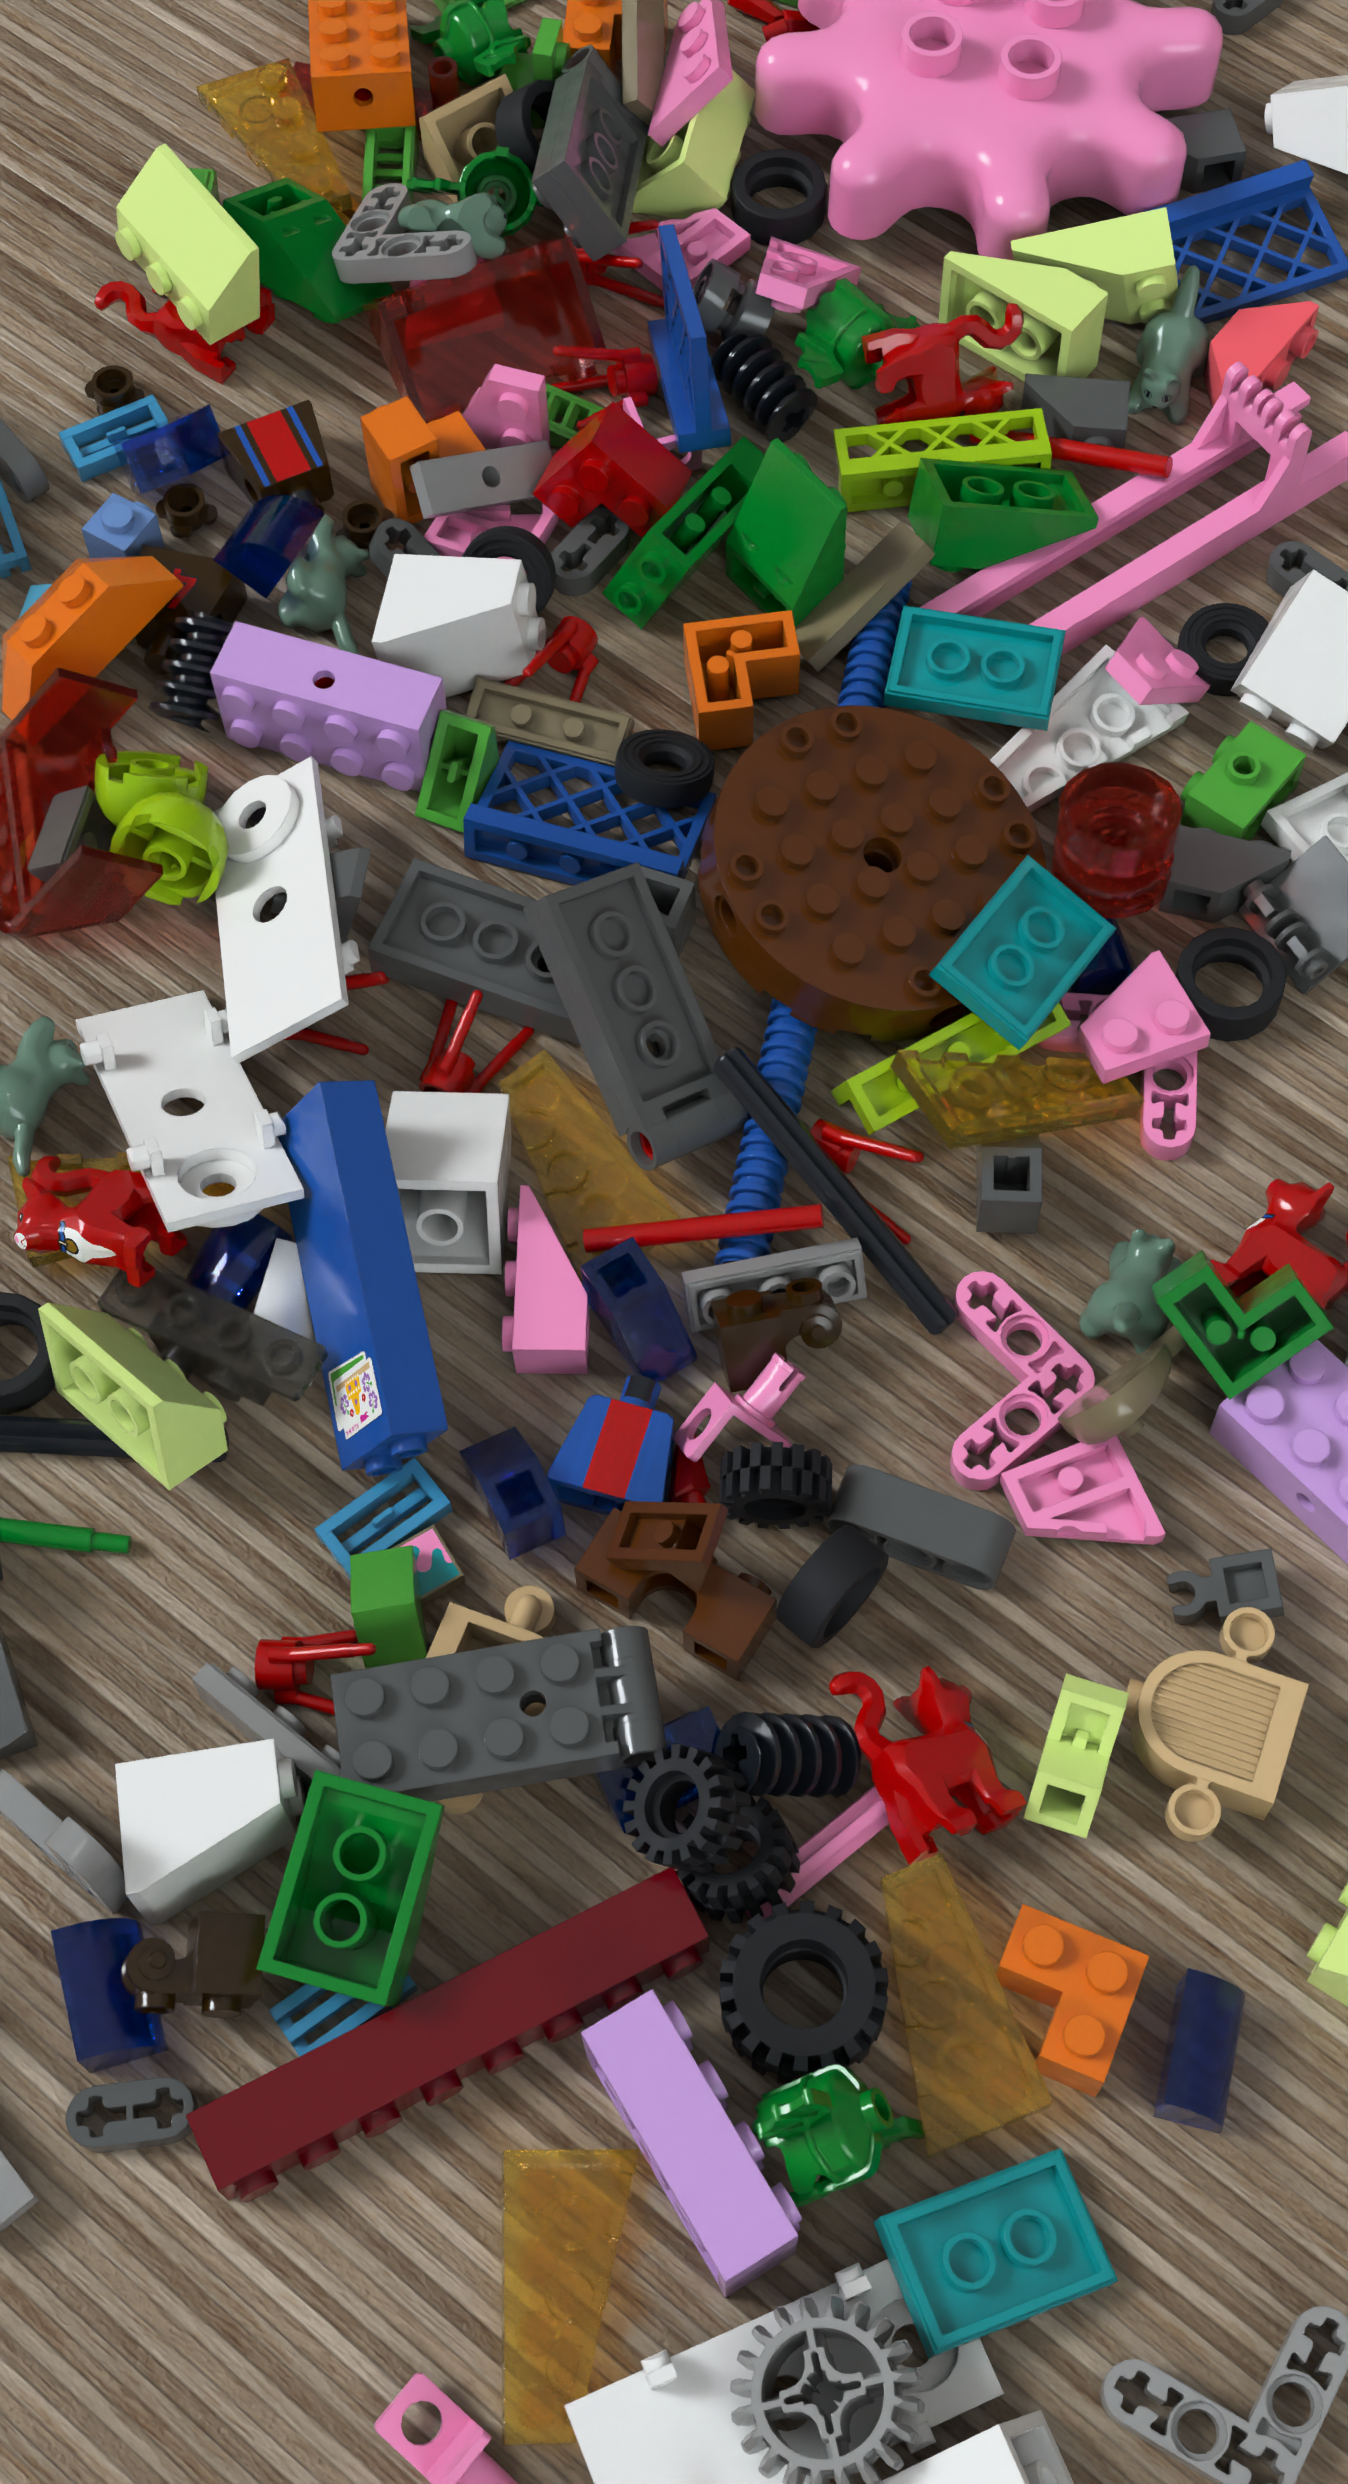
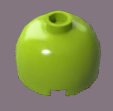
[95,751,209,827]
[110,792,229,905]

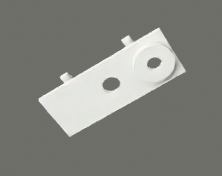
[214,756,360,1064]
[76,990,304,1233]
[564,2259,1004,2484]

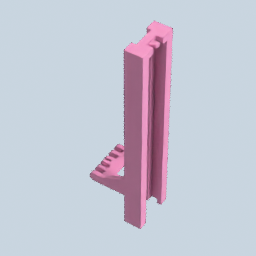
[919,361,1348,656]

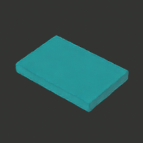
[884,605,1066,731]
[929,855,1117,1050]
[873,2148,1118,2359]

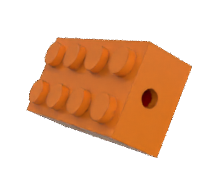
[308,0,416,132]

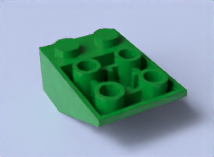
[222,177,395,324]
[726,438,848,627]

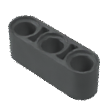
[825,1464,1016,1590]

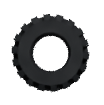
[719,1901,889,2084]

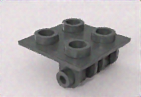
[1238,835,1348,995]

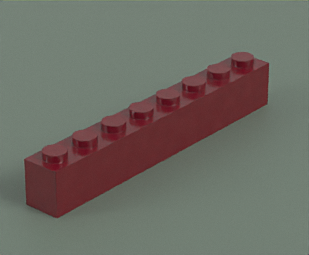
[185,1867,710,2202]

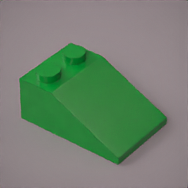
[907,458,1099,572]
[256,1770,445,2006]

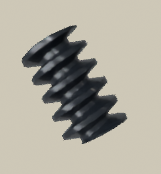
[711,334,818,443]
[148,610,234,733]
[714,1711,862,1798]

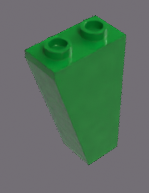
[602,436,765,629]

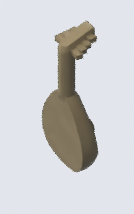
[1058,1325,1188,1445]

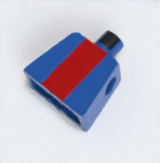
[546,1375,675,1516]

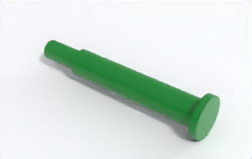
[0,1517,132,1554]

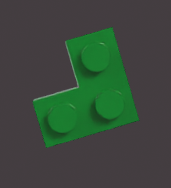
[1151,1250,1334,1400]

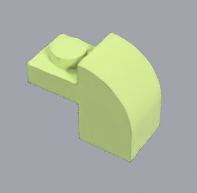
[1023,1673,1129,1839]

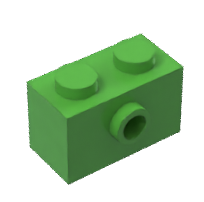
[1180,721,1306,841]

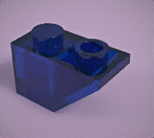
[112,404,222,494]
[580,1237,698,1383]
[459,1427,566,1560]

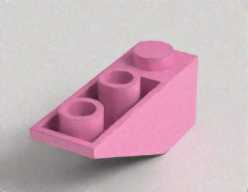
[502,1185,590,1374]

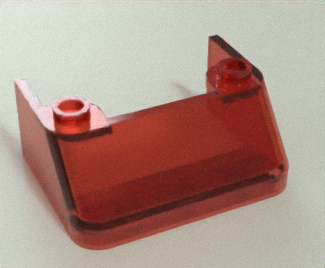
[0,667,164,938]

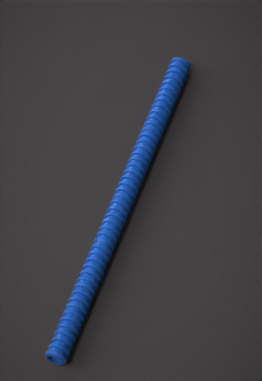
[714,579,912,1265]

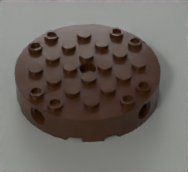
[698,705,1046,1041]

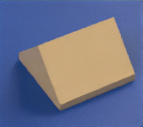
[419,74,513,203]

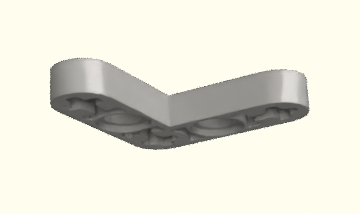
[332,183,477,284]
[0,1769,129,1915]
[1100,2306,1348,2484]

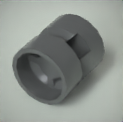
[693,259,775,341]

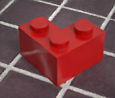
[532,402,693,537]

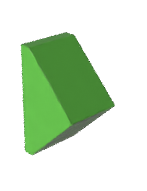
[415,709,499,833]
[350,1545,429,1669]

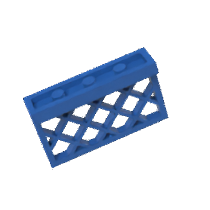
[1145,159,1348,324]
[647,224,731,453]
[463,740,717,885]

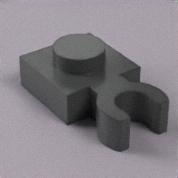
[1167,1548,1284,1626]

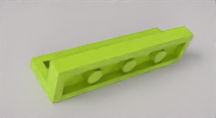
[833,408,1052,512]
[830,1002,1071,1135]

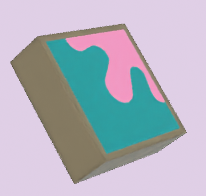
[393,1524,466,1607]

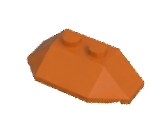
[2,556,184,742]

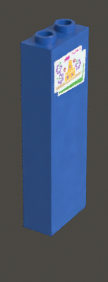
[277,1080,448,1477]

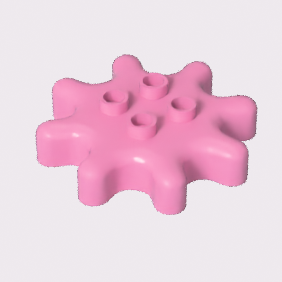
[754,0,1223,260]

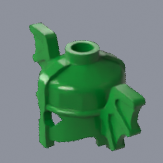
[409,0,531,86]
[406,146,554,237]
[794,278,920,389]
[752,2064,926,2207]

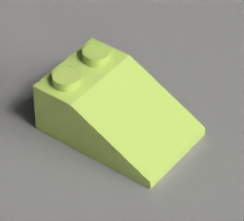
[1011,207,1178,324]
[938,251,1108,381]

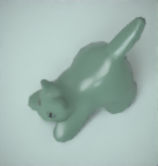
[398,192,507,280]
[1128,265,1210,425]
[278,515,370,655]
[0,1016,90,1177]
[1079,1229,1182,1355]

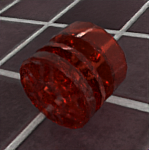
[1051,763,1182,918]

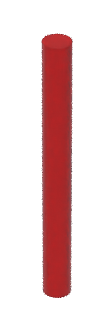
[970,430,1173,478]
[583,1204,824,1253]

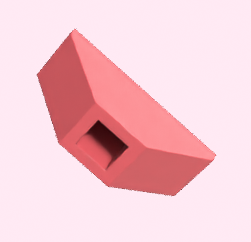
[1203,301,1319,408]

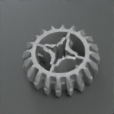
[730,2294,925,2484]

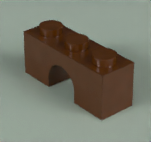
[574,1507,777,1681]

